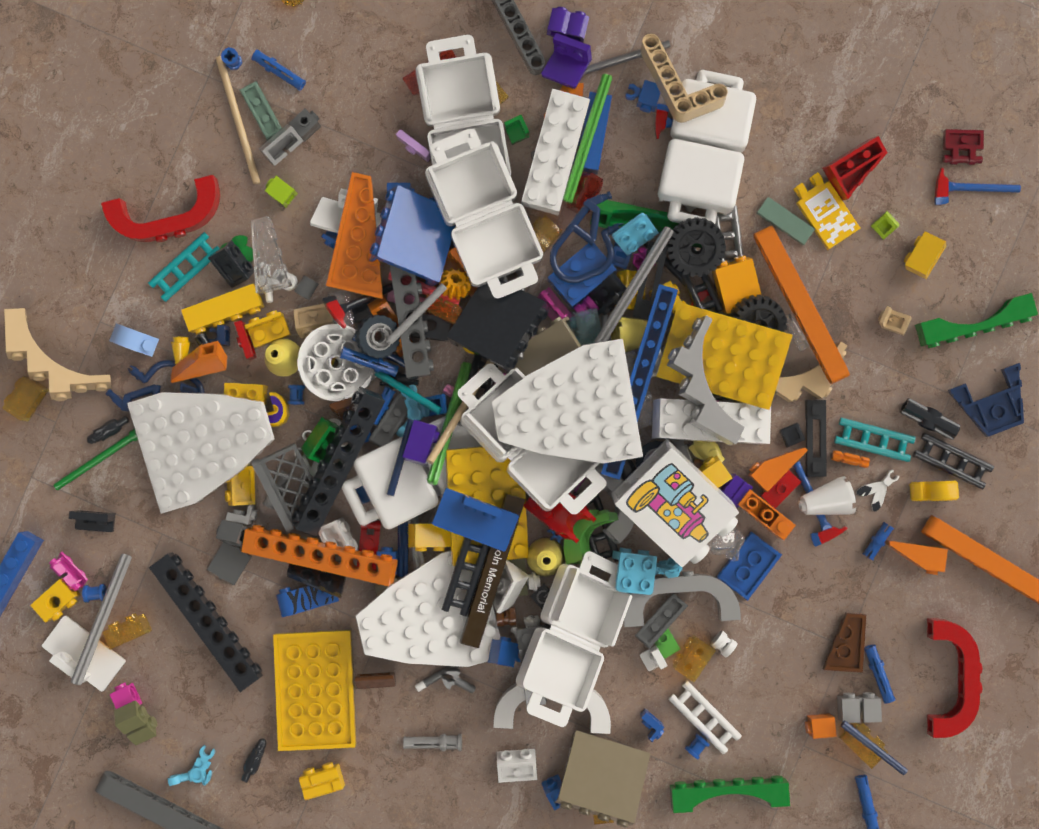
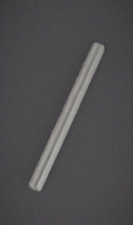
[595,227,674,343]
[71,554,132,685]

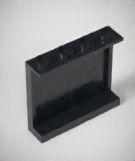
[446,279,549,373]

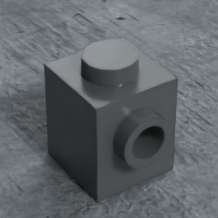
[288,108,321,142]
[216,520,248,547]

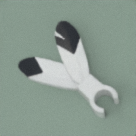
[856,470,899,512]

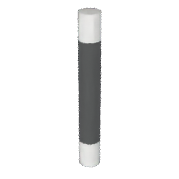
[415,666,460,692]

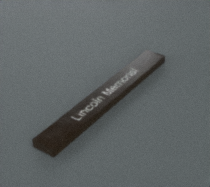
[460,493,525,648]

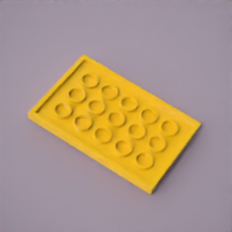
[656,302,793,410]
[445,446,529,566]
[273,630,356,751]

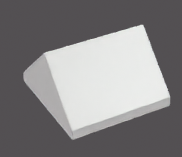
[493,560,529,613]

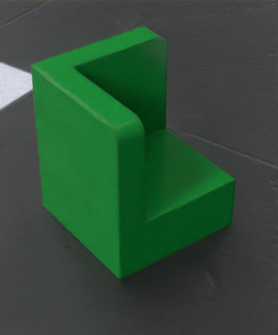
[504,115,529,145]

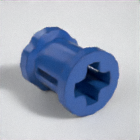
[221,47,242,70]
[287,385,305,405]
[82,584,107,603]
[685,733,710,760]

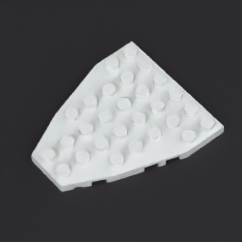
[492,339,643,463]
[127,392,275,514]
[355,551,500,667]

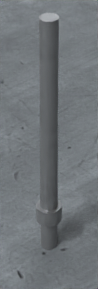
[583,40,671,75]

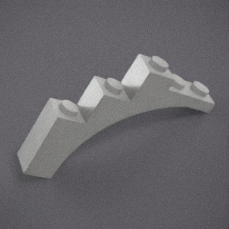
[667,315,745,445]

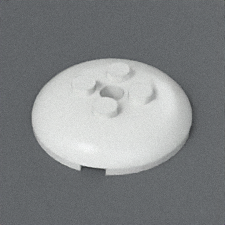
[297,324,374,401]

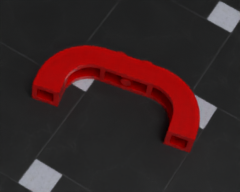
[101,175,220,242]
[927,618,983,738]

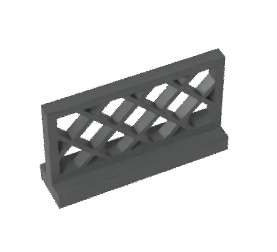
[251,443,321,533]

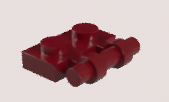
[942,129,984,165]

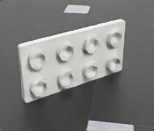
[310,188,382,233]
[42,616,126,692]

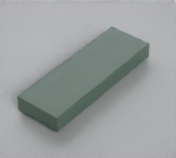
[240,81,282,141]
[756,197,815,245]

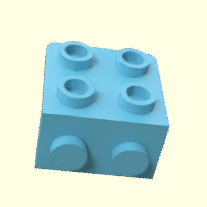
[612,213,659,256]
[612,548,657,595]

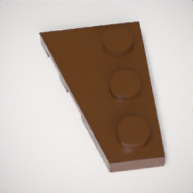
[822,612,866,673]

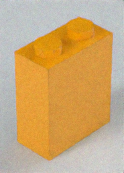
[712,255,761,314]

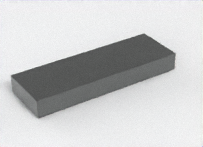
[368,392,408,447]
[635,593,688,649]

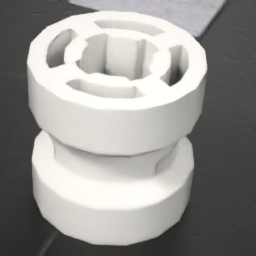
[710,630,738,658]

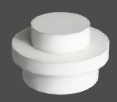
[527,572,540,591]

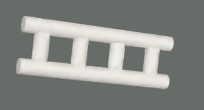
[668,680,742,754]

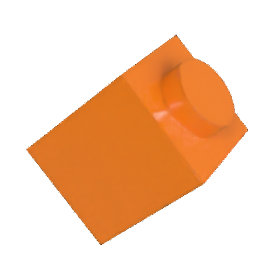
[805,713,837,739]

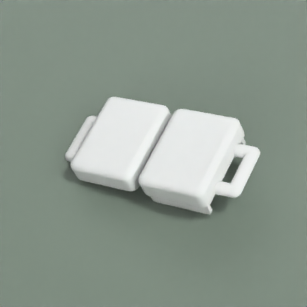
[416,35,511,176]
[657,70,756,224]
[425,129,543,298]
[458,363,606,514]
[341,416,481,529]
[516,551,632,727]

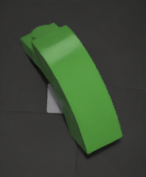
[564,510,619,565]

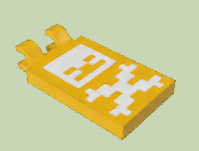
[793,172,861,250]

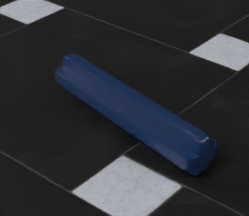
[397,521,408,577]

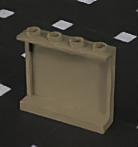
[511,317,581,376]
[556,730,651,828]

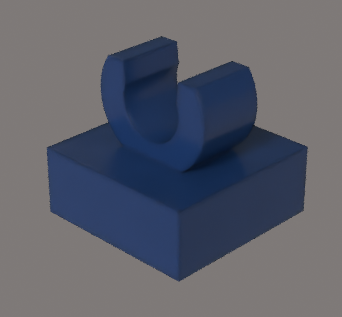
[209,325,230,346]

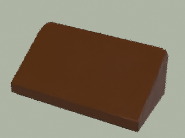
[354,672,396,689]

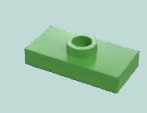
[655,629,680,659]

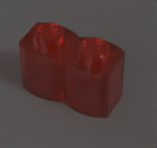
[567,173,603,214]

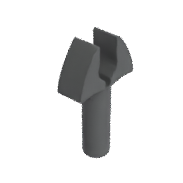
[441,668,476,693]

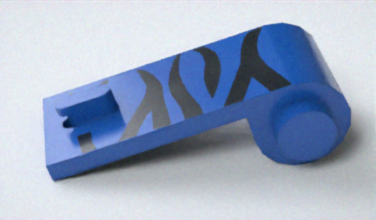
[276,586,339,617]

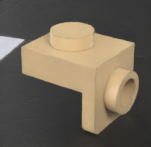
[878,306,912,336]

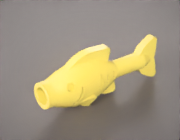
[689,441,725,462]

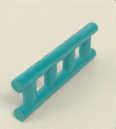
[148,232,220,302]
[834,418,916,462]

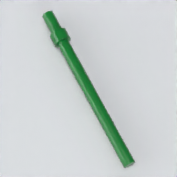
[53,428,138,490]

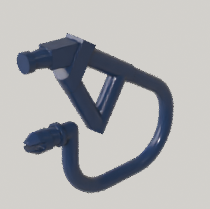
[550,191,623,284]
[105,360,205,412]

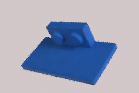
[432,488,519,552]

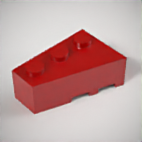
[822,136,888,201]

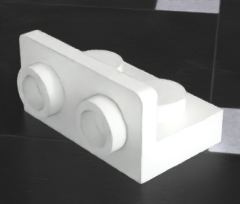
[318,517,358,562]
[497,749,537,783]

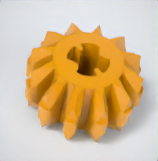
[439,267,471,301]

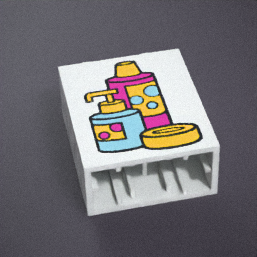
[612,439,739,567]

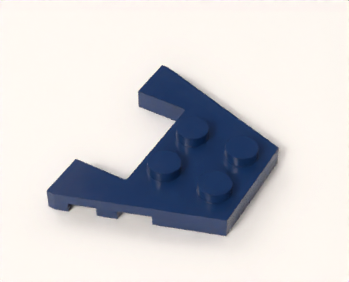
[948,363,1024,437]

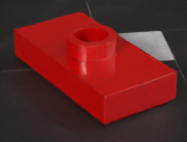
[234,320,257,360]
[760,470,801,509]

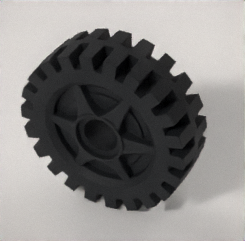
[667,217,726,277]
[729,295,787,332]

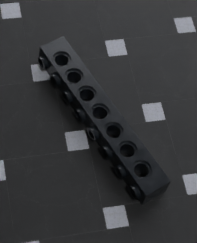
[292,387,385,536]
[149,552,263,693]

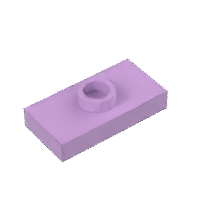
[396,130,431,162]

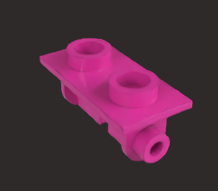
[537,287,573,322]
[49,552,88,591]

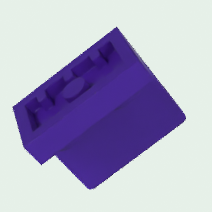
[541,33,592,89]

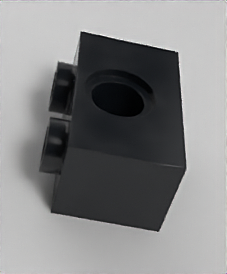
[411,311,452,342]

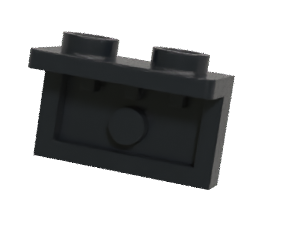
[587,272,627,317]

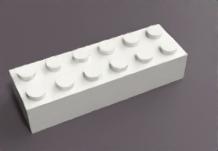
[521,89,590,215]
[652,398,771,444]

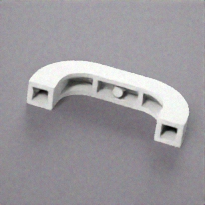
[494,683,611,734]

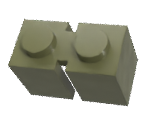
[114,700,157,746]

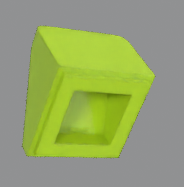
[871,211,900,240]

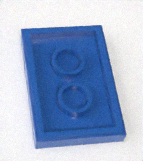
[716,531,782,601]

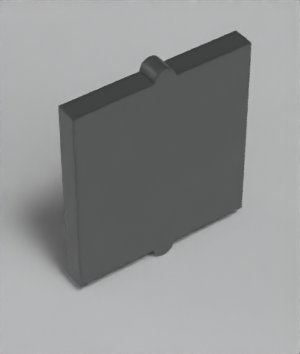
[207,543,252,585]

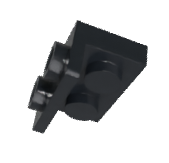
[208,241,255,288]
[69,510,116,532]

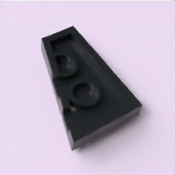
[287,563,346,599]

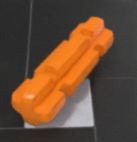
[831,450,870,468]

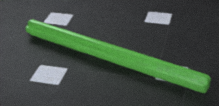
[563,74,612,203]
[427,362,471,485]

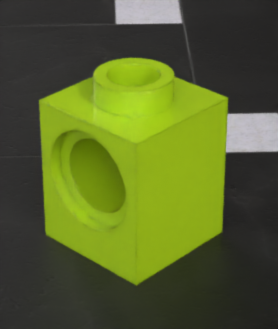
[265,176,298,208]

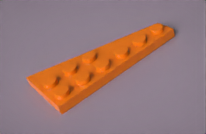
[326,172,383,299]

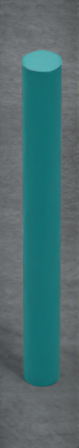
[374,372,442,415]

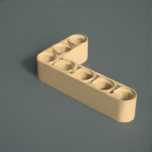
[641,34,728,123]

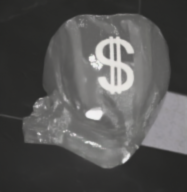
[707,528,745,561]

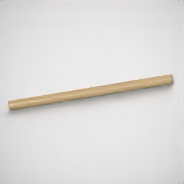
[216,56,261,185]
[426,360,494,464]

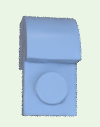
[109,323,159,357]

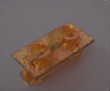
[426,293,462,324]

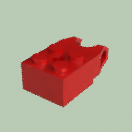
[523,493,596,543]

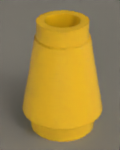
[171,336,190,364]

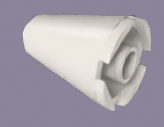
[798,476,856,515]

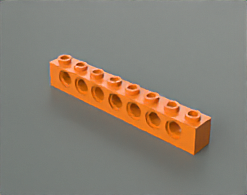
[241,525,398,586]

